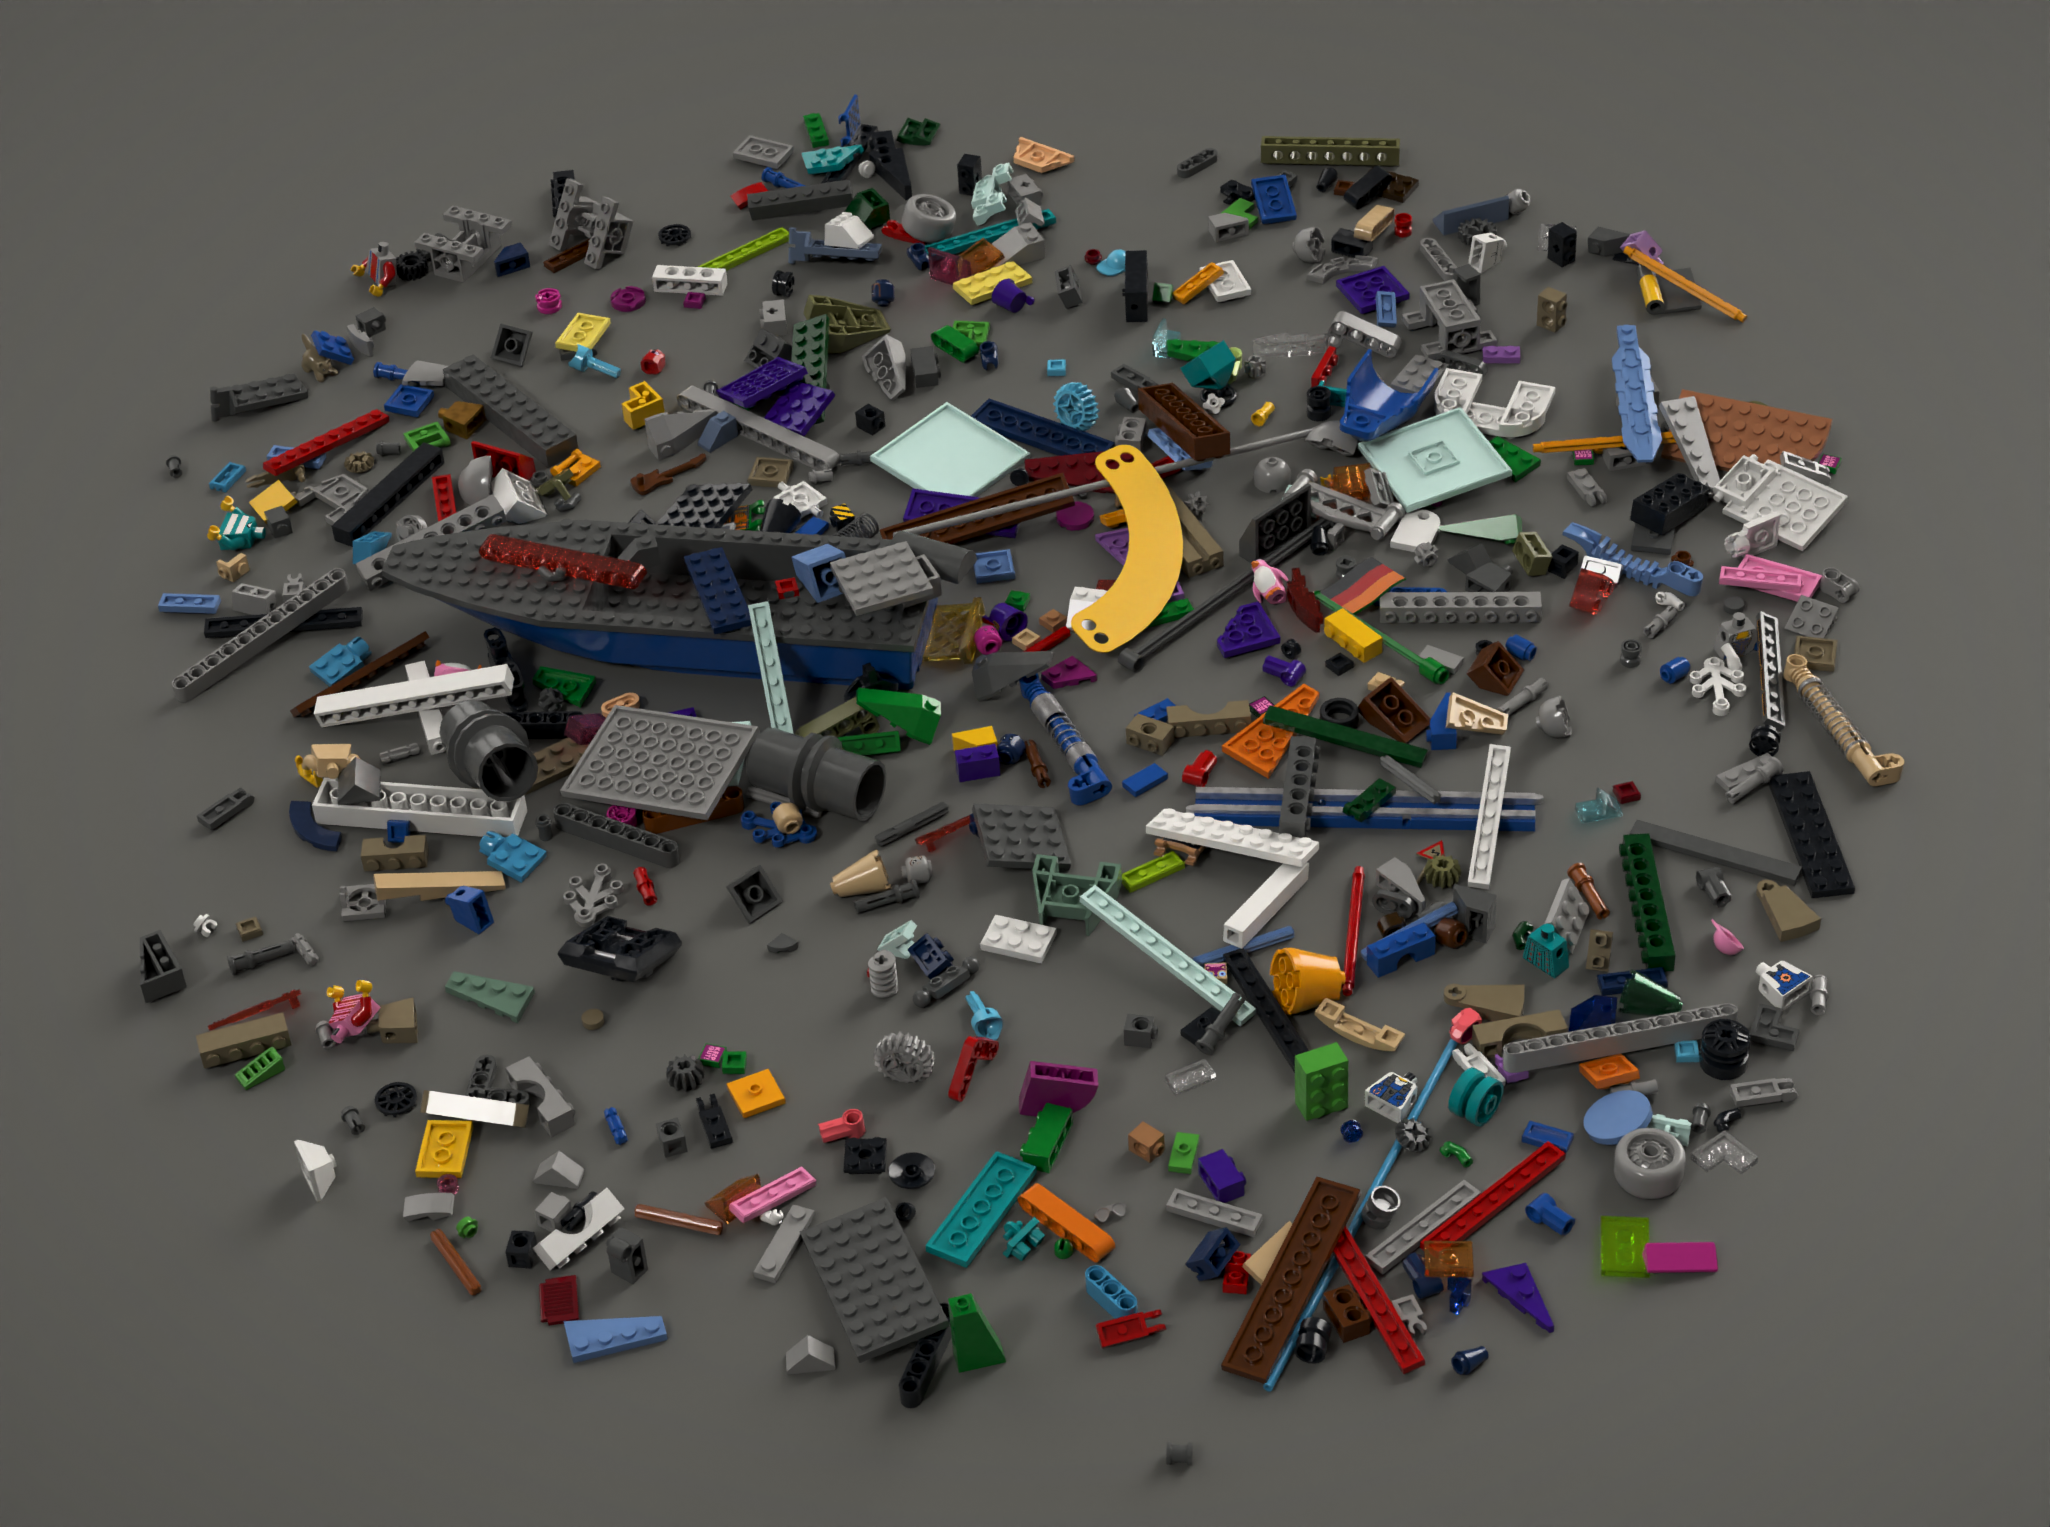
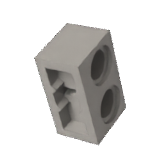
[1115,417,1147,453]

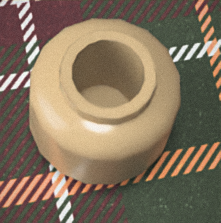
[772,803,803,834]

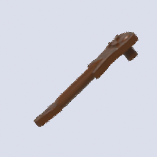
[630,453,706,495]

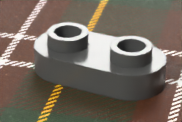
[1372,889,1416,919]

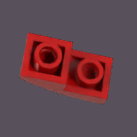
[730,182,768,210]
[1223,1251,1251,1294]

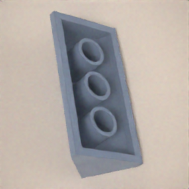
[1433,195,1509,236]

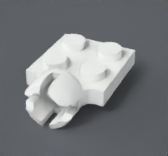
[1724,511,1780,558]

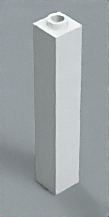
[405,660,447,755]
[1223,862,1309,949]

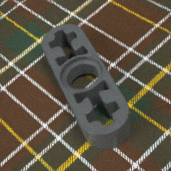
[1177,148,1218,178]
[1436,350,1488,378]

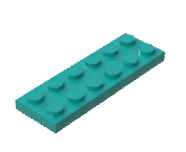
[925,1151,1037,1268]

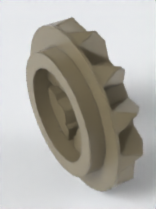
[344,451,374,473]

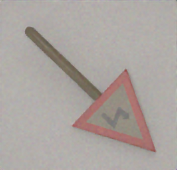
[1416,840,1445,885]

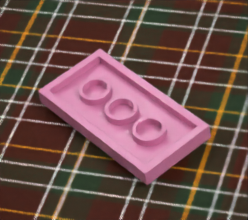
[1738,554,1822,602]

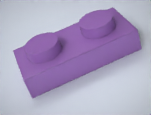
[1482,346,1520,363]

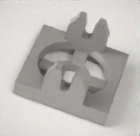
[340,884,386,921]

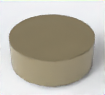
[581,1009,604,1030]

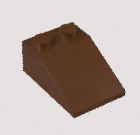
[1358,677,1431,743]

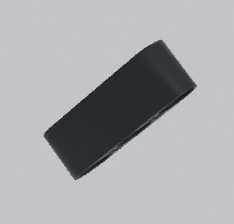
[1344,166,1392,209]

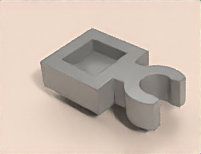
[282,573,305,601]
[1391,1294,1427,1338]

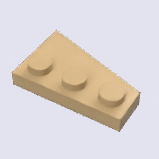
[1446,692,1508,735]

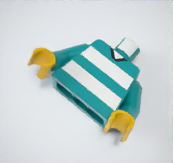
[207,496,266,550]

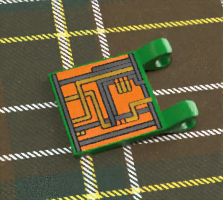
[725,500,765,531]

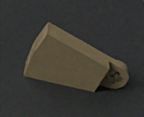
[1756,880,1821,942]
[1444,984,1524,1021]

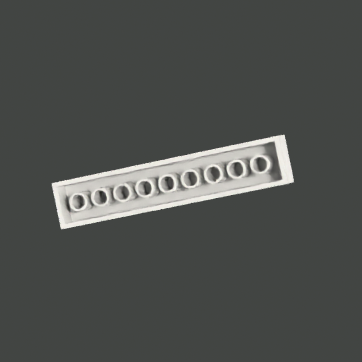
[312,777,527,837]

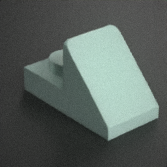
[877,920,917,959]

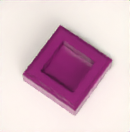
[683,292,706,309]

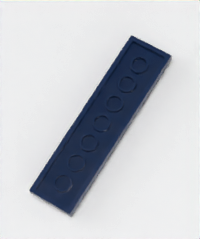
[971,398,1115,456]

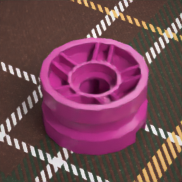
[535,288,562,314]
[607,805,637,827]

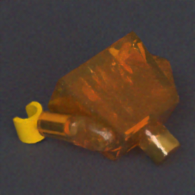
[1320,463,1370,501]

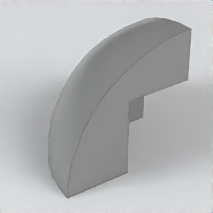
[1305,421,1358,457]
[458,456,493,505]

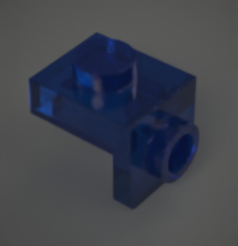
[1448,1272,1471,1315]

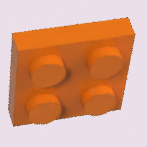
[1579,1054,1640,1089]

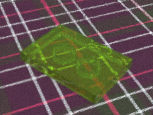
[1600,1216,1650,1278]

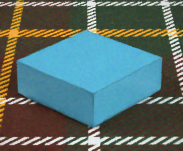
[1047,359,1066,376]
[1674,1040,1700,1062]

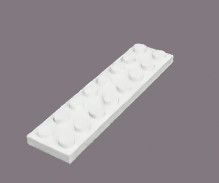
[1146,808,1319,867]

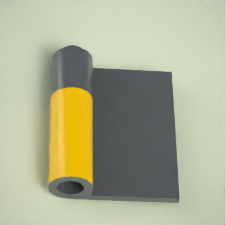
[1636,264,1701,315]

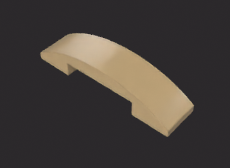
[1315,998,1405,1051]

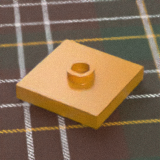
[727,1069,786,1119]

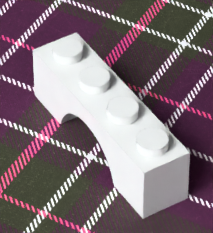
[532,1188,624,1270]

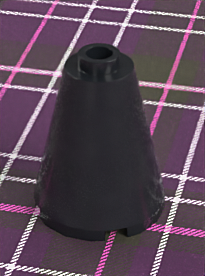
[760,499,802,533]

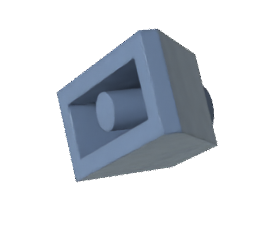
[698,411,738,453]

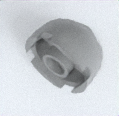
[1292,227,1325,263]
[1253,457,1292,493]
[1536,695,1572,738]

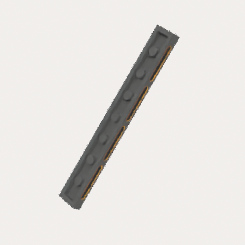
[1756,611,1785,731]

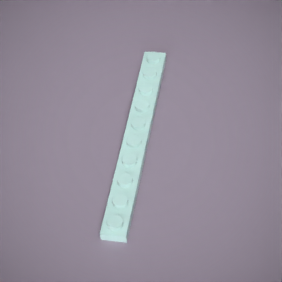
[1080,885,1256,1027]

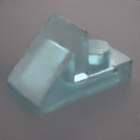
[1575,788,1623,823]

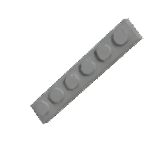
[1365,1180,1481,1275]

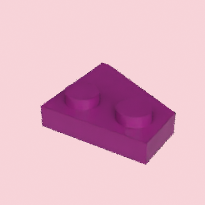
[1041,655,1097,689]

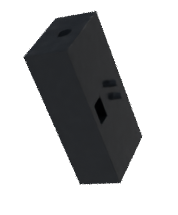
[1122,250,1148,322]

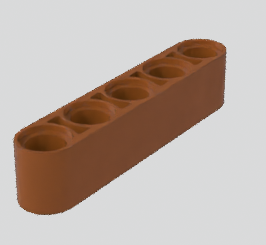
[643,786,744,834]

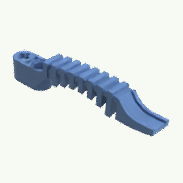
[1562,522,1703,596]

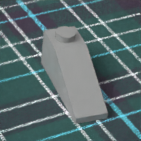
[1376,857,1425,914]

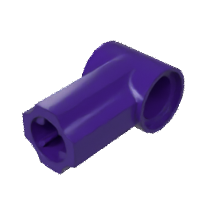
[1262,655,1306,687]

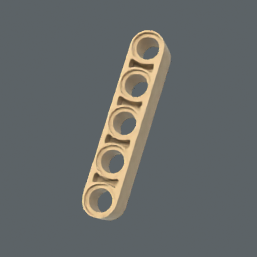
[1354,205,1395,242]

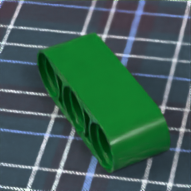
[931,325,979,362]

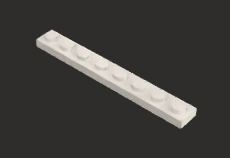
[1467,744,1511,889]

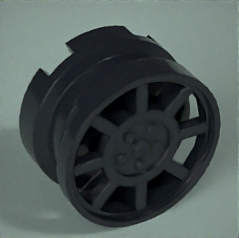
[772,270,795,297]
[1749,724,1781,756]

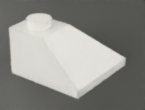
[294,1140,337,1202]

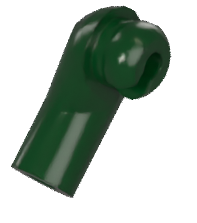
[1512,921,1534,950]

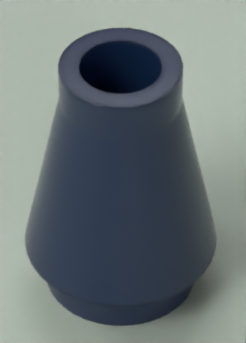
[1451,1346,1489,1375]

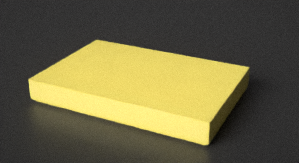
[555,313,611,352]

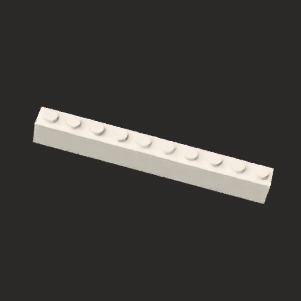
[314,664,514,728]

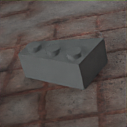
[140,930,187,1003]

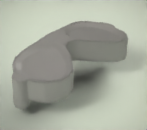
[1094,1202,1126,1223]

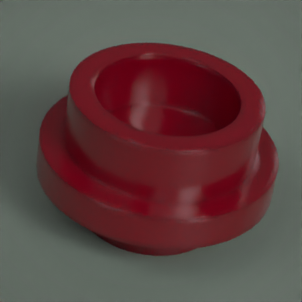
[1084,249,1102,265]

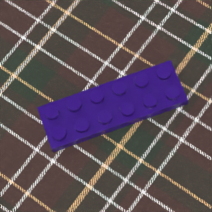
[903,489,1020,538]

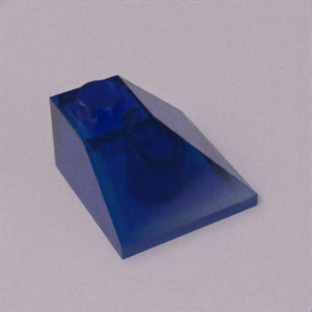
[1569,995,1618,1032]

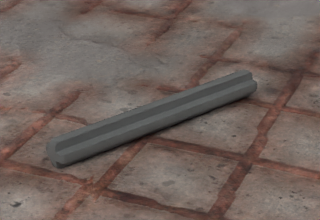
[1380,755,1441,804]

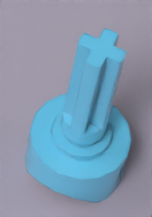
[568,344,621,379]
[965,991,1003,1040]

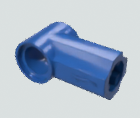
[1525,1193,1575,1236]

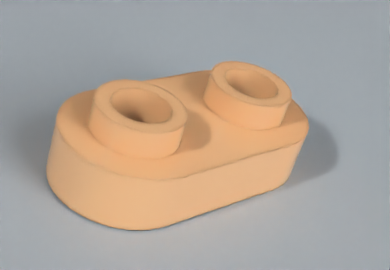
[601,692,640,719]

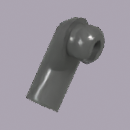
[538,566,566,582]

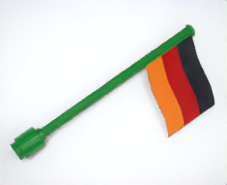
[1312,557,1449,685]

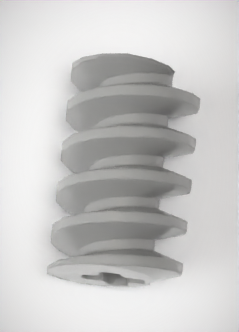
[868,950,899,998]

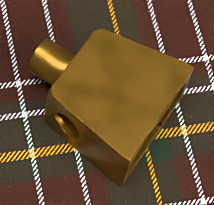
[438,401,486,439]

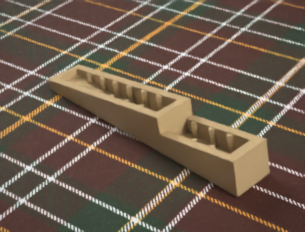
[374,871,506,901]

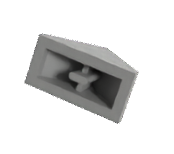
[533,1151,585,1189]
[786,1335,835,1375]

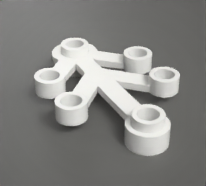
[1690,657,1746,716]

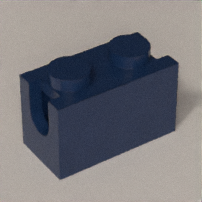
[1185,1227,1241,1281]

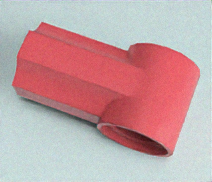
[818,1109,866,1143]

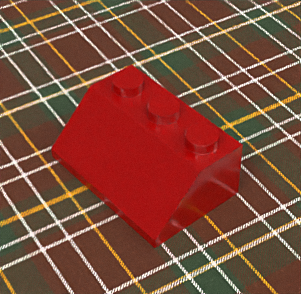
[471,441,536,481]

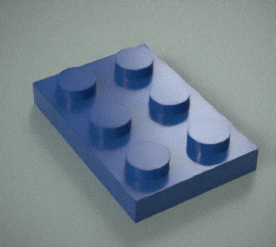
[1251,174,1297,224]

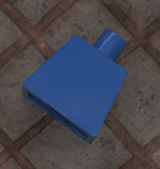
[445,885,494,934]

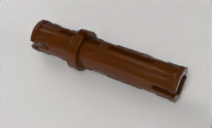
[1024,740,1051,788]

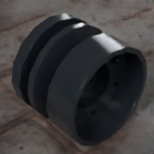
[1699,1019,1751,1080]

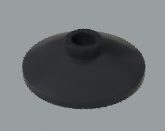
[889,1152,935,1189]

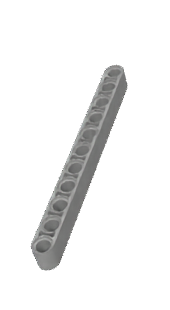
[677,386,841,471]
[172,568,349,702]
[1503,1003,1738,1073]

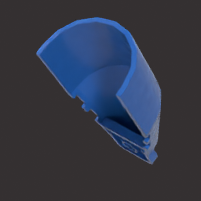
[1339,349,1439,441]

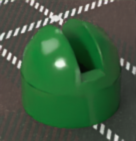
[1054,1238,1073,1259]

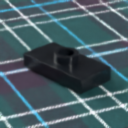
[1180,1007,1220,1046]

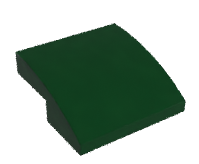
[896,118,940,146]

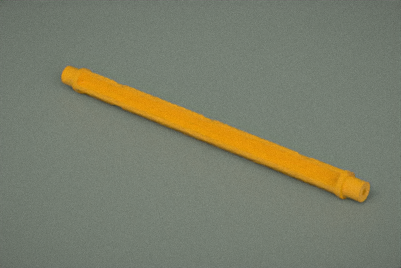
[1623,246,1747,323]
[1533,432,1676,453]

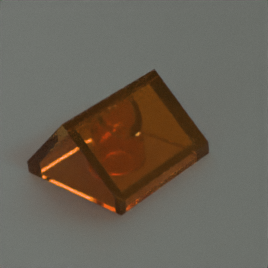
[704,1174,761,1224]

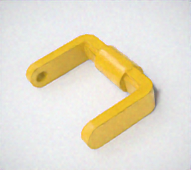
[295,755,323,788]

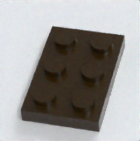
[1366,167,1419,203]

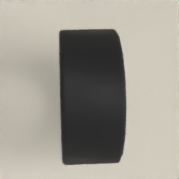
[1320,697,1359,729]

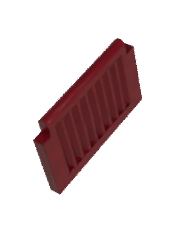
[539,1275,579,1326]

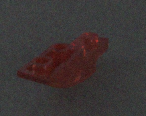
[1287,568,1323,633]

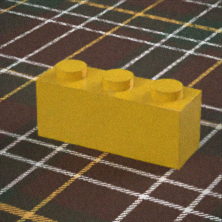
[1324,608,1383,663]

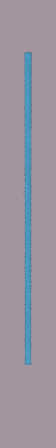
[1263,1039,1458,1392]

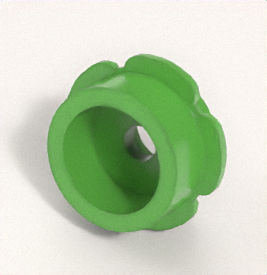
[456,1217,478,1238]

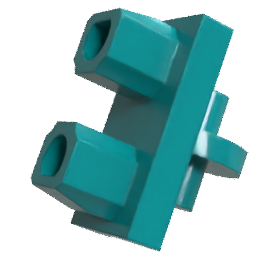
[1003,1217,1045,1261]

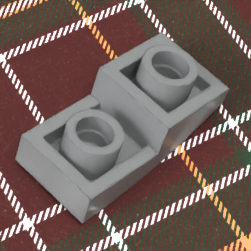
[347,324,374,356]
[403,1193,454,1222]

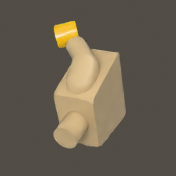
[299,744,360,779]

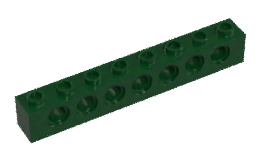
[1619,833,1676,972]

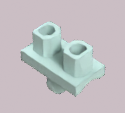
[1648,1114,1691,1146]

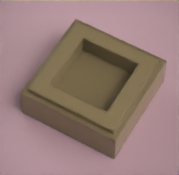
[236,916,263,942]

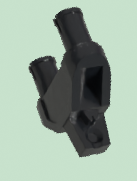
[844,662,899,702]

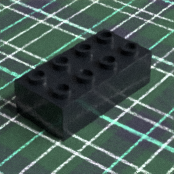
[1630,473,1710,535]

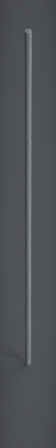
[893,427,1315,537]

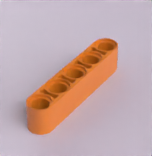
[1017,1183,1115,1263]

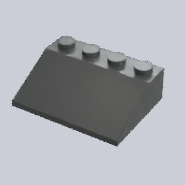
[1239,483,1311,563]

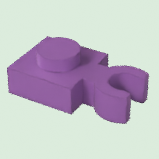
[1495,1054,1529,1083]

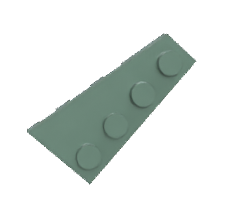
[445,971,535,1023]

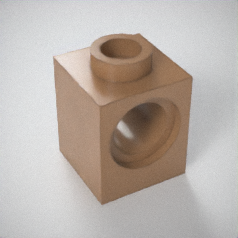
[1128,1121,1165,1163]

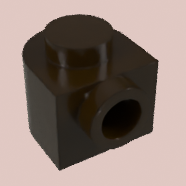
[1377,912,1406,938]

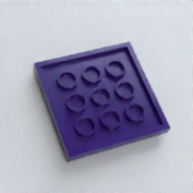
[716,357,808,408]

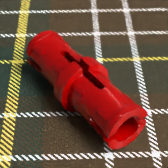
[633,867,657,906]

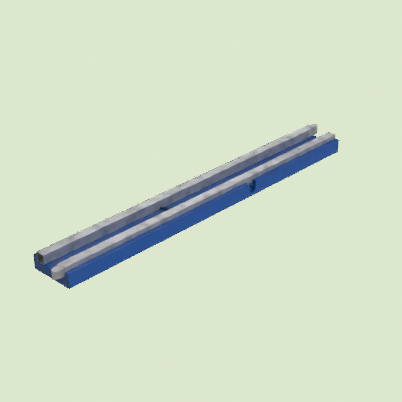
[1186,787,1544,831]

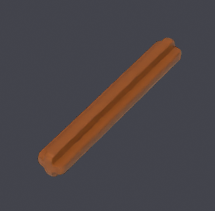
[634,1204,723,1235]
[430,1229,482,1296]

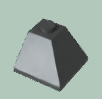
[491,323,533,367]
[726,865,783,923]

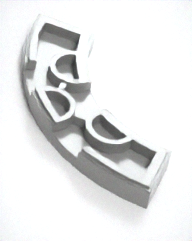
[1307,255,1378,284]

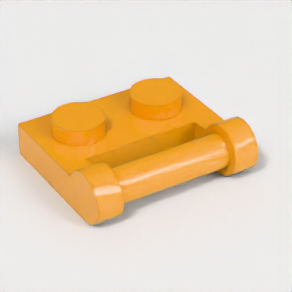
[550,449,601,487]

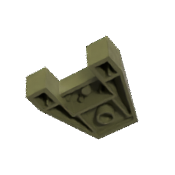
[803,295,891,354]

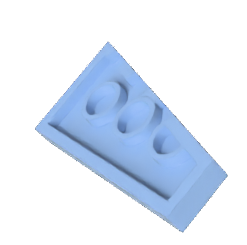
[1147,428,1213,471]

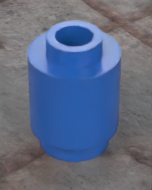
[1505,634,1537,661]
[1660,657,1690,684]

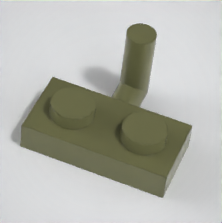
[535,469,573,500]

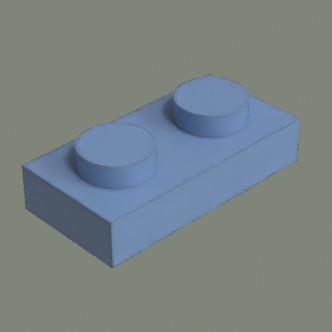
[1376,291,1397,327]

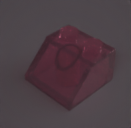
[928,247,971,285]

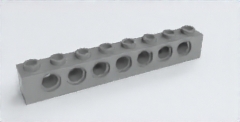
[356,494,507,590]
[1379,592,1542,623]

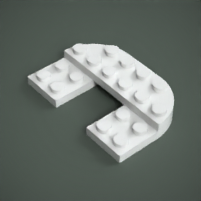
[1434,368,1555,439]

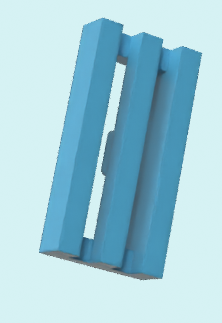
[209,462,246,493]

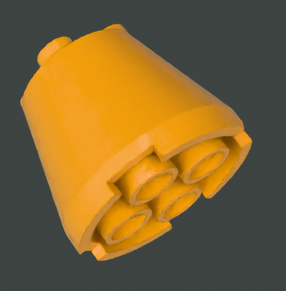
[1270,947,1346,1015]

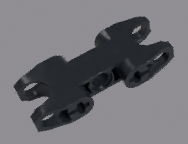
[484,627,528,712]

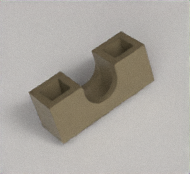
[361,835,429,871]

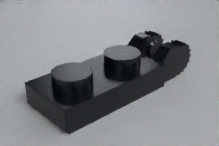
[696,1094,733,1149]

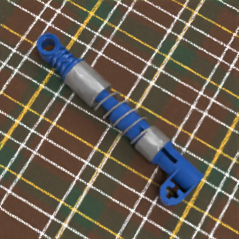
[1019,674,1112,805]

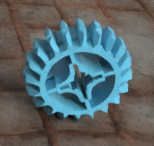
[1053,382,1100,431]

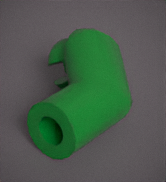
[1439,1141,1473,1167]

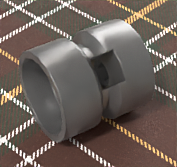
[1361,1186,1400,1229]

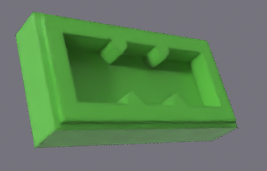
[1168,1132,1200,1174]

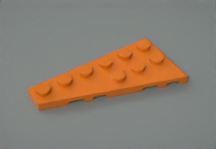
[1222,684,1319,779]

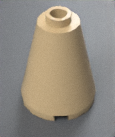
[830,850,892,897]

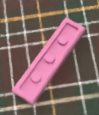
[1719,566,1802,592]
[729,1167,816,1224]

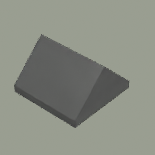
[338,757,381,805]

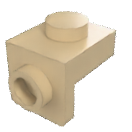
[216,553,250,582]

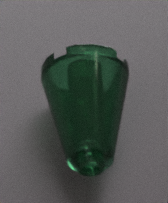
[1618,969,1683,1016]

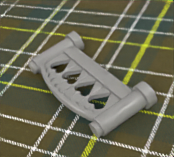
[1283,469,1405,540]

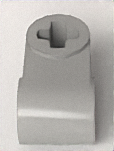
[1820,567,1860,603]

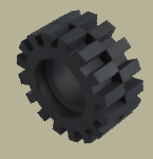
[396,251,428,281]

